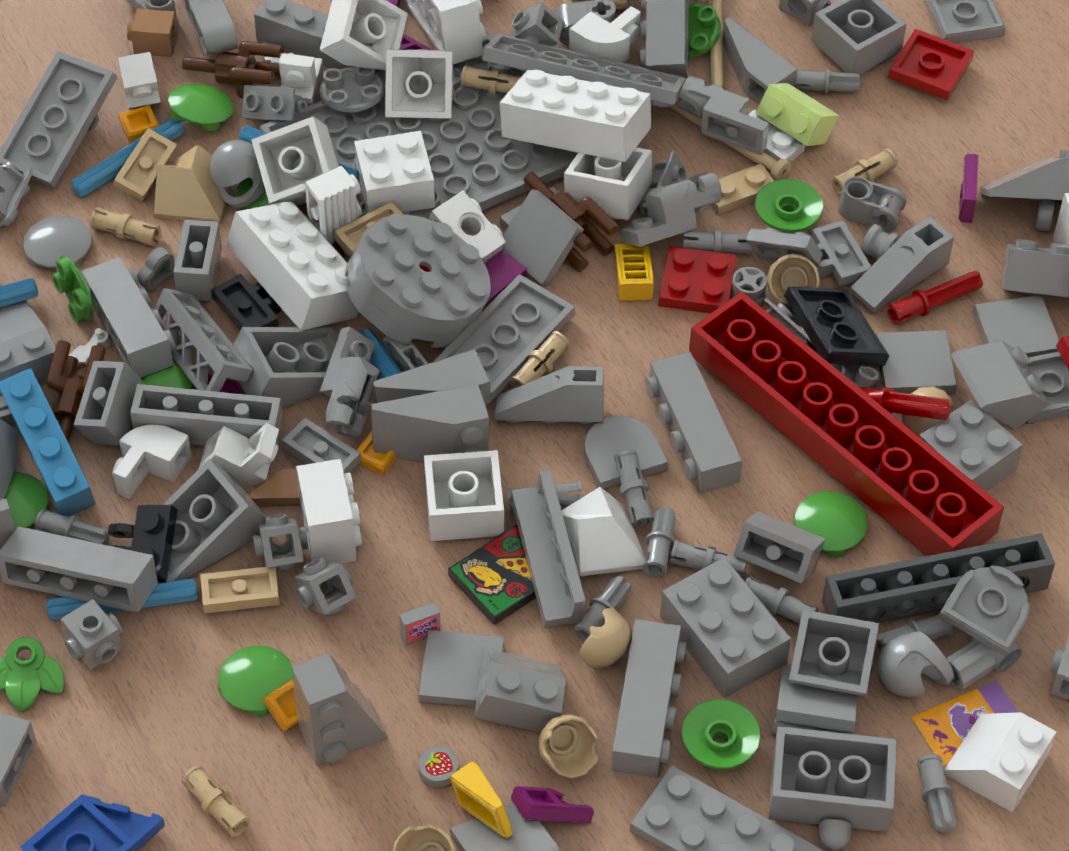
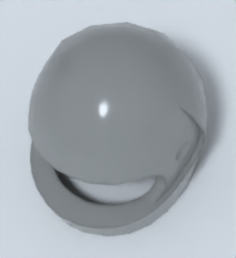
[210,139,265,208]
[877,631,954,698]

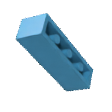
[0,368,96,517]

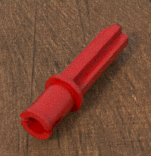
[887,271,983,325]
[859,387,953,420]

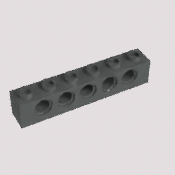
[822,533,1055,623]

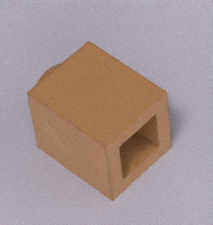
[127,8,178,57]

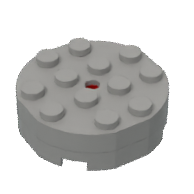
[345,214,491,348]

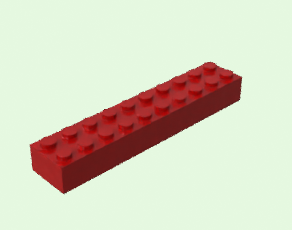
[689,292,1004,556]

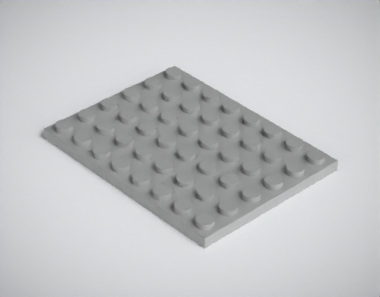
[260,33,578,259]

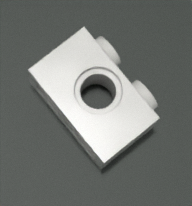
[428,190,506,264]

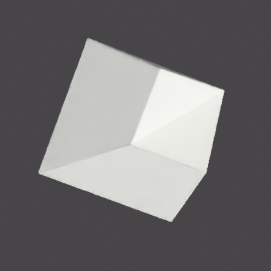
[385,50,454,119]
[561,487,646,577]

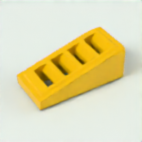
[614,244,654,301]
[450,761,513,838]

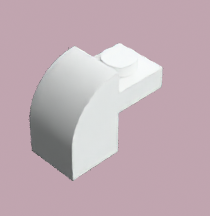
[569,6,641,63]
[118,52,161,109]
[279,53,324,106]
[199,423,279,486]
[112,425,192,499]

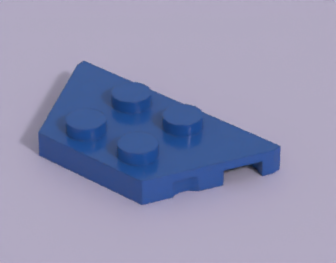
[21,794,165,851]

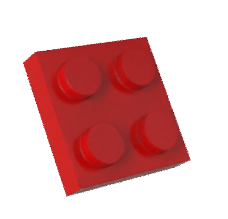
[888,29,974,101]
[659,246,737,313]

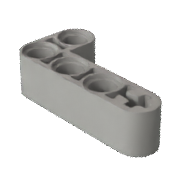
[182,0,238,56]

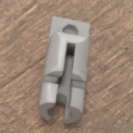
[678,75,769,155]
[621,171,722,247]
[319,327,380,437]

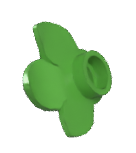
[0,637,64,713]

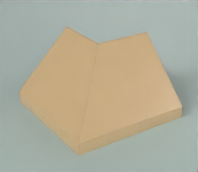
[154,145,227,225]

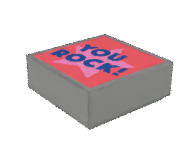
[399,602,441,646]

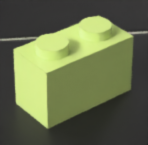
[755,83,839,146]

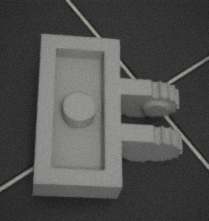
[811,220,871,287]

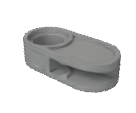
[382,336,428,372]

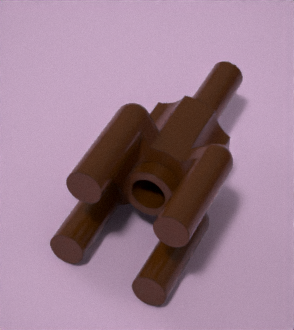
[182,41,284,98]
[523,172,619,272]
[46,340,106,444]

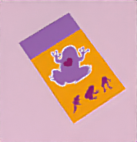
[910,680,1018,766]

